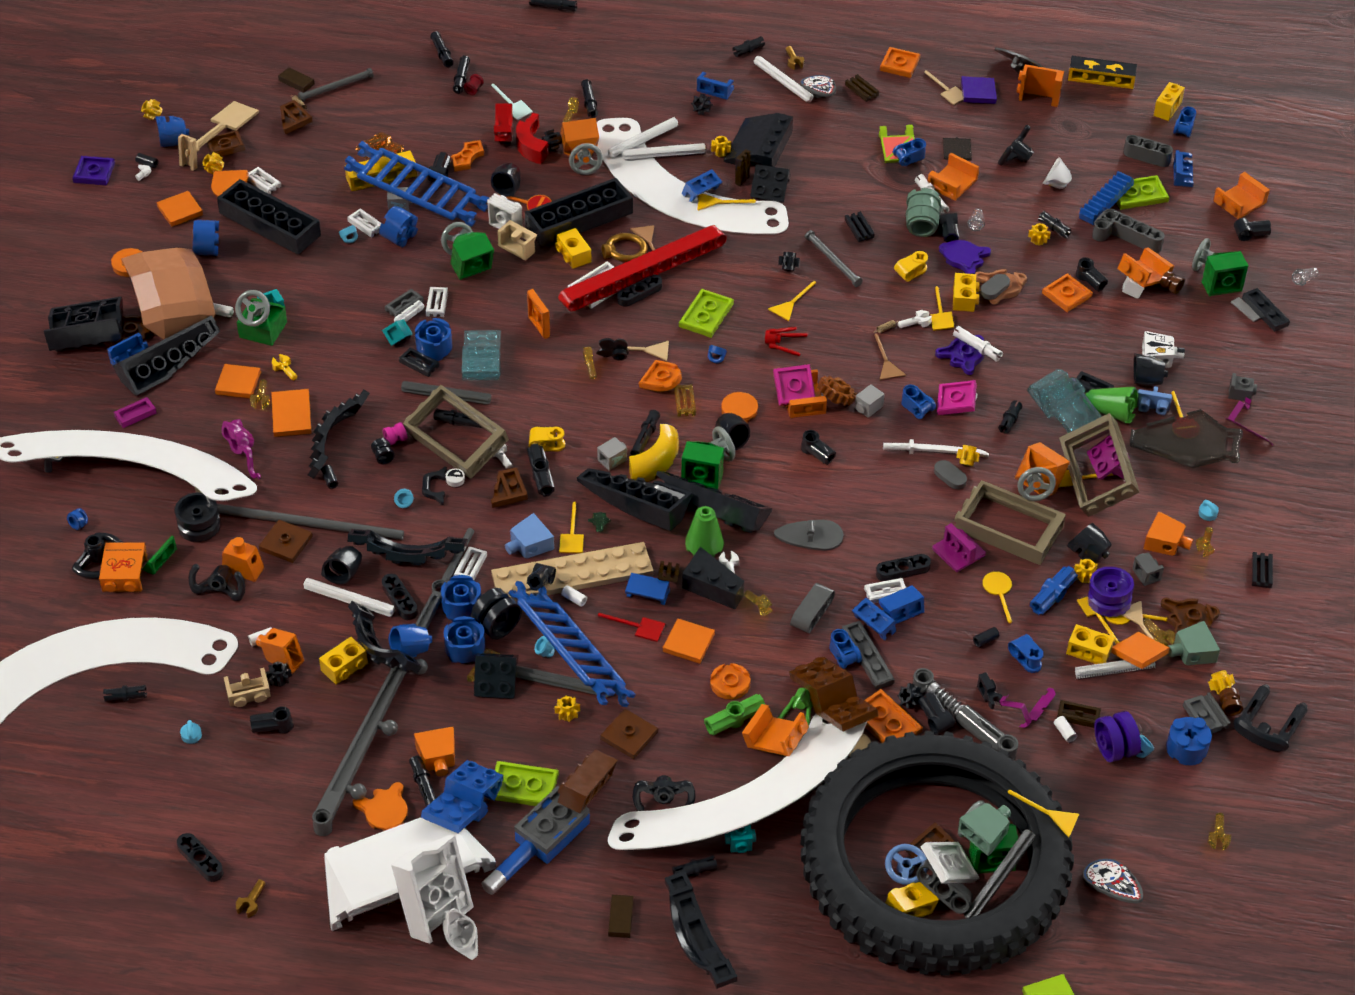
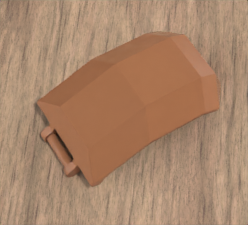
[121,248,215,340]

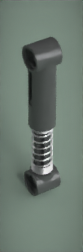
[912,668,1018,760]

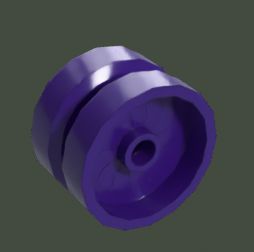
[1088,567,1134,617]
[1094,711,1141,763]

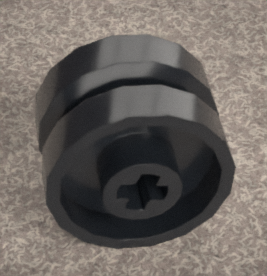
[174,492,221,542]
[471,588,522,640]

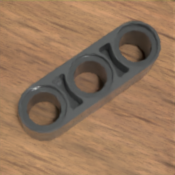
[1123,135,1173,167]
[790,583,835,633]
[917,859,973,914]

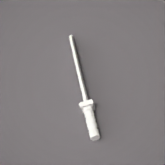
[883,439,989,457]

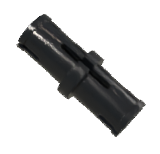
[732,36,765,57]
[1038,211,1071,238]
[998,400,1022,434]
[103,685,147,702]
[672,855,717,877]

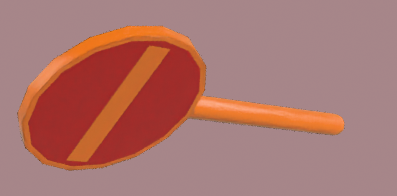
[498,194,552,210]

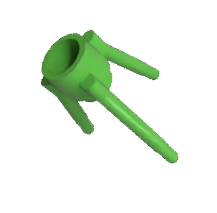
[778,688,813,736]

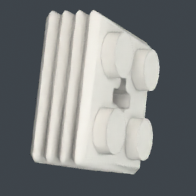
[487,193,523,229]

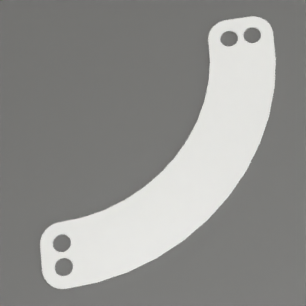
[597,118,789,234]
[0,430,257,501]
[0,618,238,724]
[608,714,867,850]

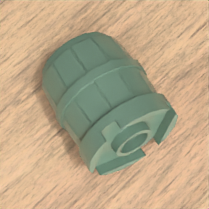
[905,188,941,237]

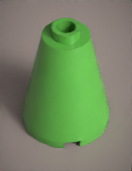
[1084,387,1138,424]
[685,506,724,557]

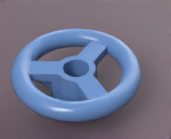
[885,844,928,885]

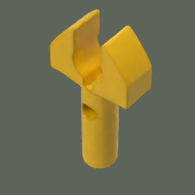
[272,354,297,381]

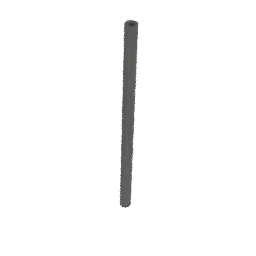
[217,504,404,540]

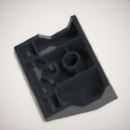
[724,113,793,167]
[43,296,123,351]

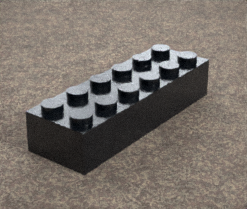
[525,178,633,248]
[217,179,321,255]

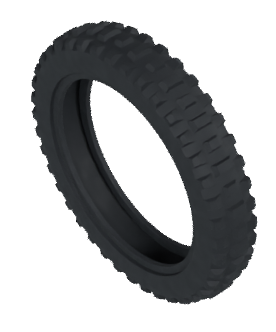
[800,731,1074,976]

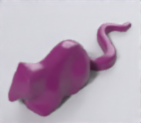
[222,419,261,479]

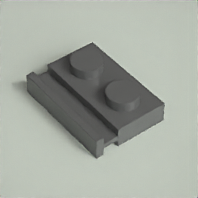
[1183,692,1230,734]

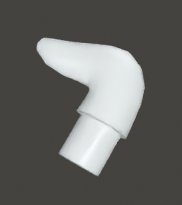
[135,165,151,181]

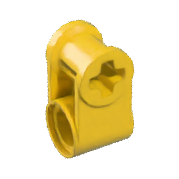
[894,251,928,282]
[529,427,565,452]

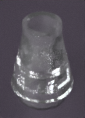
[967,208,985,231]
[1292,267,1319,286]

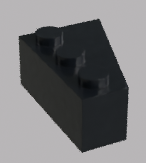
[682,547,744,610]

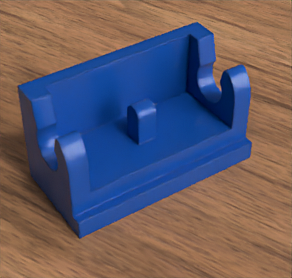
[697,72,734,100]
[1173,150,1193,187]
[682,169,722,202]
[107,333,148,365]
[625,573,670,605]
[878,585,925,624]
[852,598,896,640]

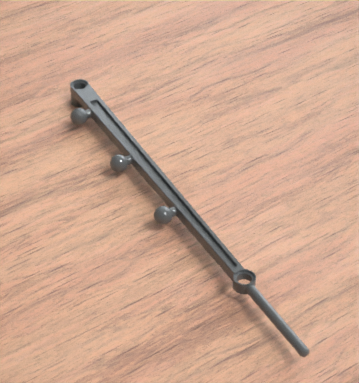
[312,528,474,836]

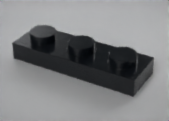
[1242,288,1290,332]

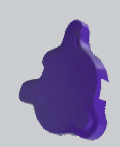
[939,240,991,274]
[935,335,984,375]

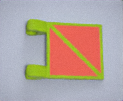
[879,125,915,163]

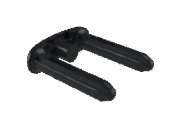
[1233,684,1308,752]

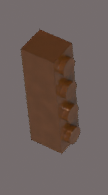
[557,749,618,813]

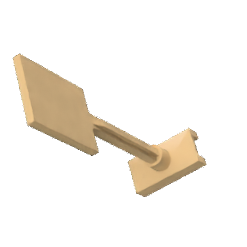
[178,101,259,171]

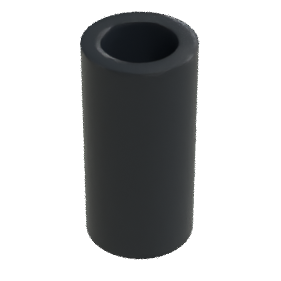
[135,153,158,168]
[321,465,338,489]
[973,627,1000,647]

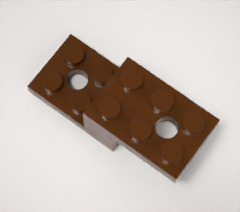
[789,657,879,732]

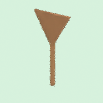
[630,225,655,251]
[874,333,906,380]

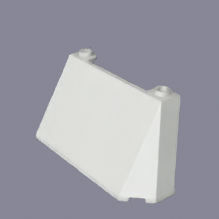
[324,818,496,931]

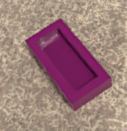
[114,397,157,428]

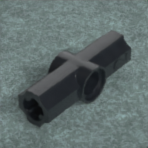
[527,444,555,497]

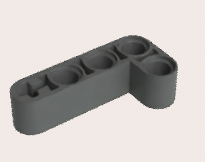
[1092,209,1165,253]

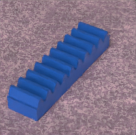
[1079,171,1134,225]

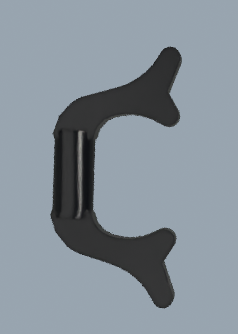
[422,467,447,505]

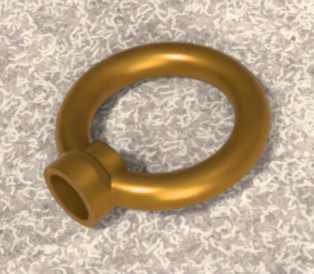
[601,233,648,262]

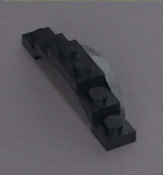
[307,389,370,479]
[347,529,468,565]
[348,601,422,674]
[665,871,737,989]

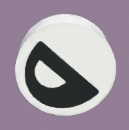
[446,468,465,487]

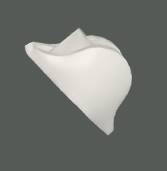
[1043,157,1072,189]
[443,908,478,960]

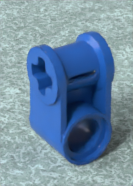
[1173,106,1196,138]
[892,138,926,166]
[901,384,936,419]
[829,629,862,669]
[1008,634,1043,673]

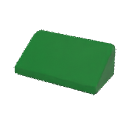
[142,536,177,575]

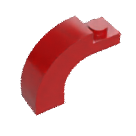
[494,103,513,142]
[516,113,548,165]

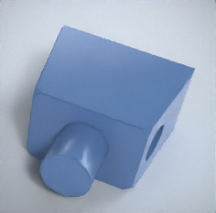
[505,513,554,558]

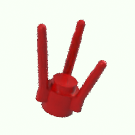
[765,327,808,356]

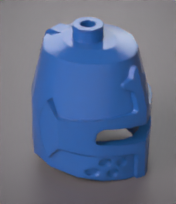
[156,116,189,147]
[388,624,432,657]

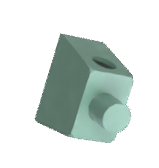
[1167,621,1220,665]
[958,803,1011,856]

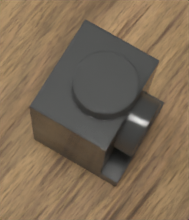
[1228,373,1257,401]
[1132,552,1164,586]

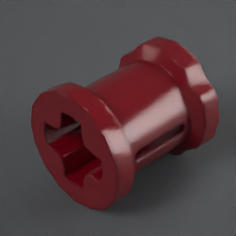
[464,74,484,95]

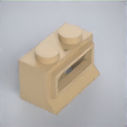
[498,220,537,261]
[224,668,271,707]

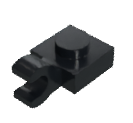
[977,672,1003,709]

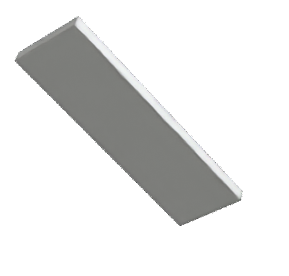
[1231,297,1261,322]

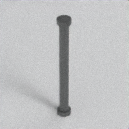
[298,68,374,102]
[805,230,863,287]

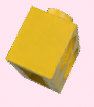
[953,273,979,312]
[1066,624,1115,664]
[319,637,368,685]

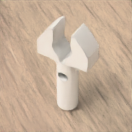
[898,310,932,328]
[493,444,512,469]
[719,551,739,573]

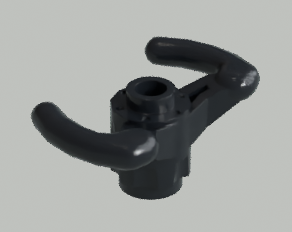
[998,125,1034,166]
[72,532,123,579]
[188,564,246,601]
[632,775,696,811]

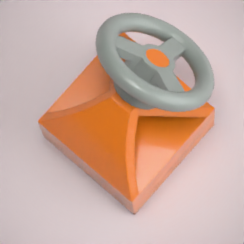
[560,118,603,175]
[1015,442,1070,501]

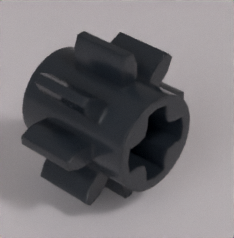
[691,94,713,115]
[542,129,562,151]
[778,252,800,271]
[265,661,292,687]
[897,683,923,710]

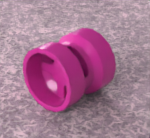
[383,422,408,446]

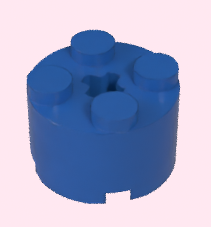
[379,206,418,248]
[193,220,219,256]
[415,318,453,361]
[441,575,481,620]
[444,616,485,663]
[1166,717,1212,765]

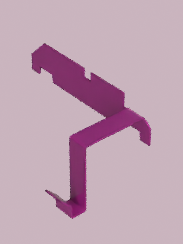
[1226,397,1273,445]
[999,688,1056,728]

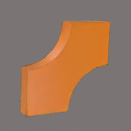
[451,140,484,172]

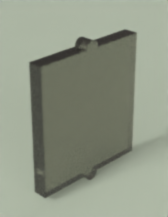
[943,137,972,161]

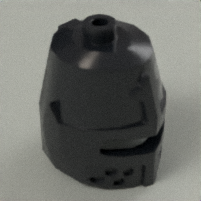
[491,163,521,197]
[1133,353,1168,386]
[715,413,750,450]
[1067,523,1112,563]
[321,546,362,584]

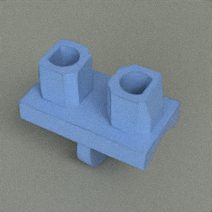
[1137,386,1172,415]

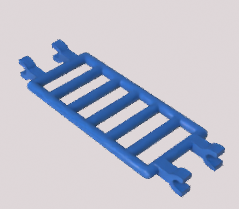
[344,141,489,227]
[508,581,636,707]

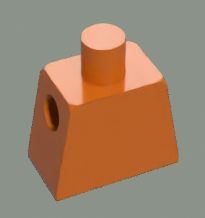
[1143,511,1194,556]
[222,537,264,582]
[256,628,305,674]
[414,727,455,777]

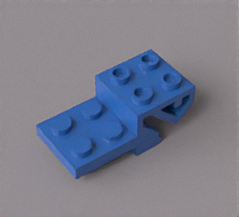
[421,760,504,833]

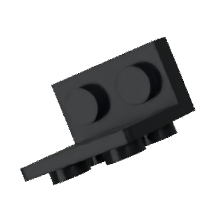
[750,164,791,203]
[474,653,519,698]

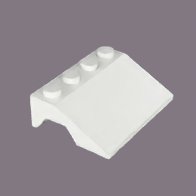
[391,834,474,944]

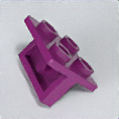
[1087,434,1130,480]
[932,523,986,572]

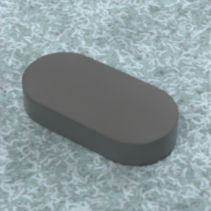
[980,274,1010,299]
[934,460,967,489]

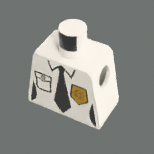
[1142,331,1185,368]

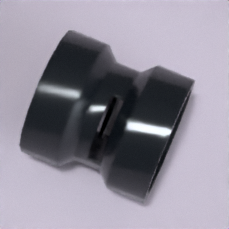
[371,438,395,464]

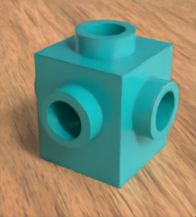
[725,824,756,853]

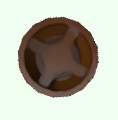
[1160,271,1185,294]
[1219,688,1243,716]

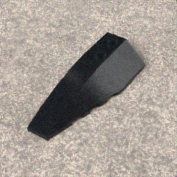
[112,315,220,396]
[577,468,692,531]
[656,471,773,533]

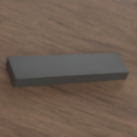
[842,621,895,690]

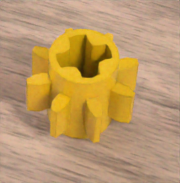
[141,99,162,120]
[711,136,731,157]
[203,152,224,175]
[1028,223,1051,245]
[956,445,980,466]
[1074,559,1098,583]
[1208,670,1235,694]
[554,695,580,722]

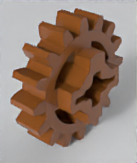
[817,376,857,406]

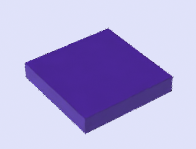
[961,76,997,104]
[72,156,115,185]

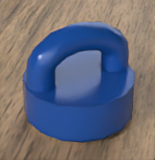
[708,345,727,363]
[67,508,88,530]

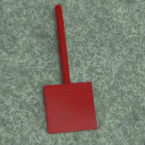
[598,613,666,642]

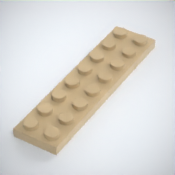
[491,542,653,601]

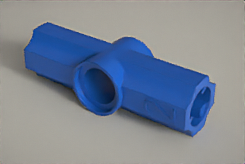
[1030,566,1078,615]

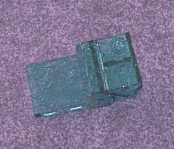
[462,330,501,380]
[1027,369,1102,433]

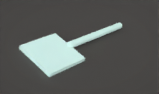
[491,84,533,120]

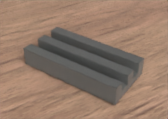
[385,289,424,317]

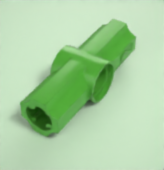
[704,694,765,735]

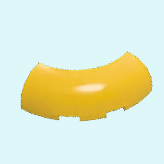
[629,424,679,482]

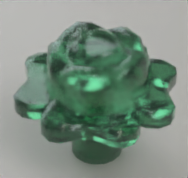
[588,512,611,532]

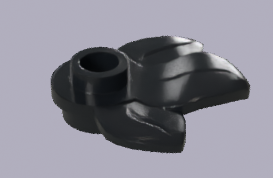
[596,338,629,360]

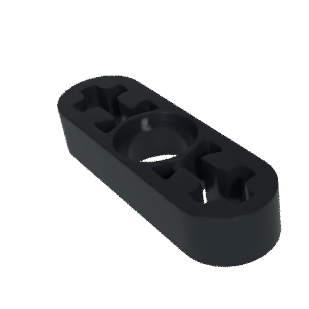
[617,275,662,307]
[876,554,931,581]
[382,574,418,620]
[177,833,223,882]

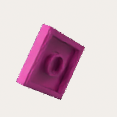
[773,364,815,406]
[937,380,977,415]

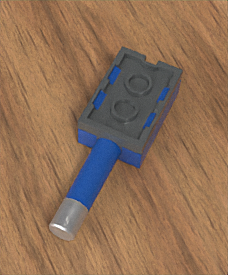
[482,786,590,895]

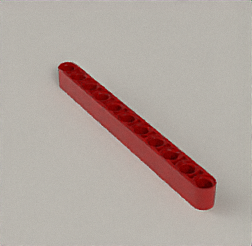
[558,225,727,312]

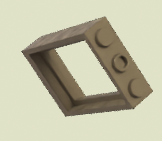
[403,385,509,479]
[1059,413,1140,517]
[954,480,1066,565]

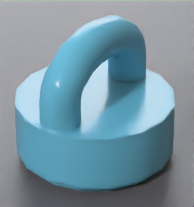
[339,225,358,243]
[394,489,414,508]
[1198,500,1219,521]
[534,636,555,658]
[180,720,202,744]
[1136,735,1154,758]

